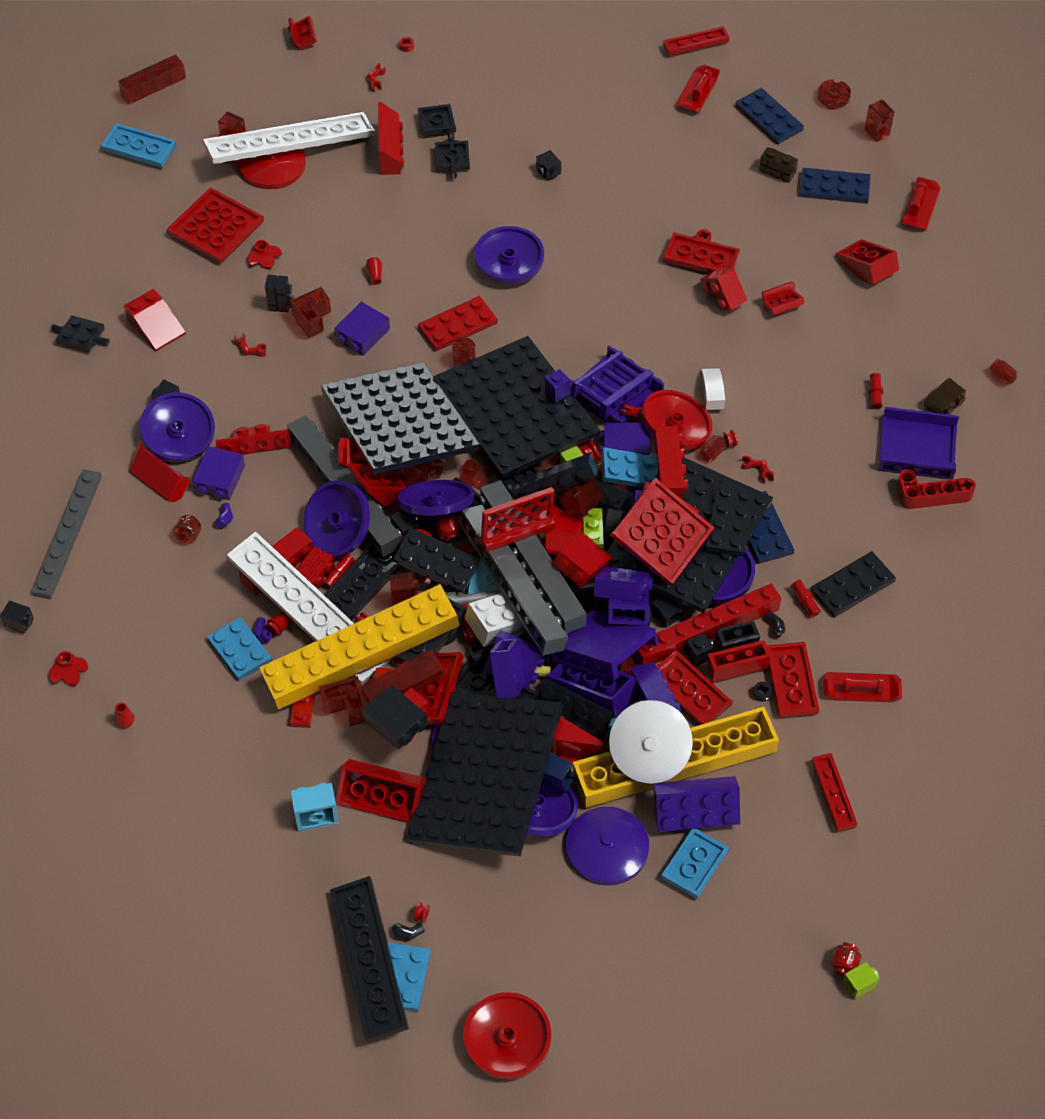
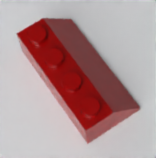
[378,102,404,175]
[336,759,427,823]

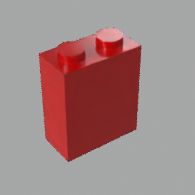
[552,533,612,589]

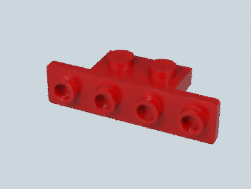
[215,424,291,454]

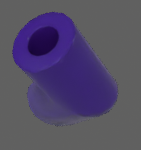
[215,503,233,528]
[253,617,272,643]

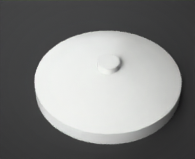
[609,700,692,783]

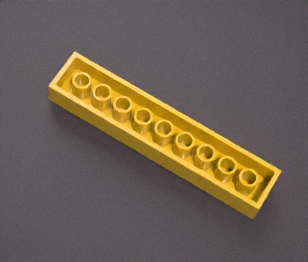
[259,584,459,710]
[573,707,779,808]

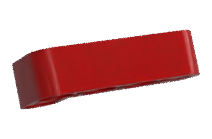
[897,469,976,509]

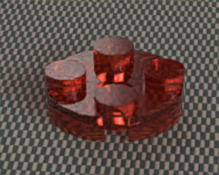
[817,80,851,110]

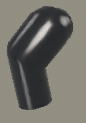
[765,611,786,638]
[392,923,425,941]

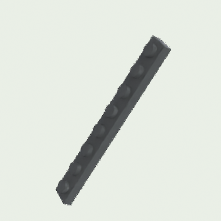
[32,469,102,599]

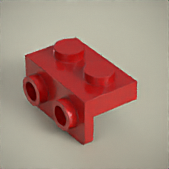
[288,16,317,50]
[762,281,805,315]

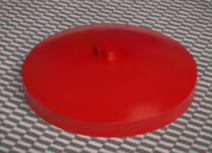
[238,149,306,189]
[641,390,713,450]
[463,992,551,1079]

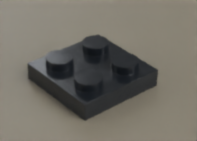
[418,104,456,137]

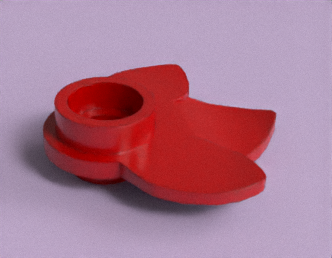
[248,240,282,269]
[49,651,89,686]

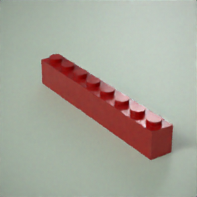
[633,583,781,665]

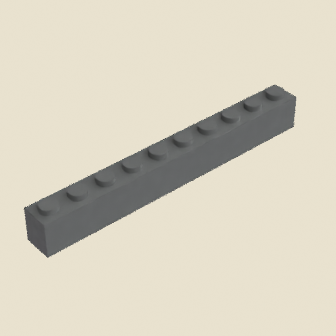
[287,415,403,557]
[478,480,586,633]
[459,505,568,655]

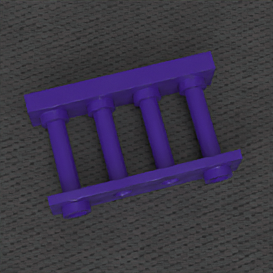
[571,350,654,419]

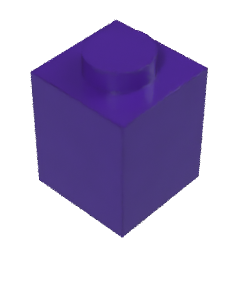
[545,369,571,403]

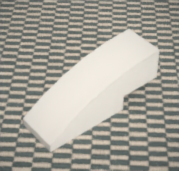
[701,368,725,410]

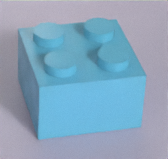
[291,783,339,831]

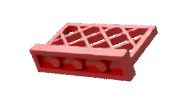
[477,487,556,552]

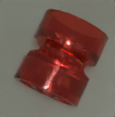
[452,337,476,367]

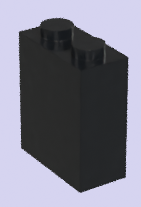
[362,684,427,750]

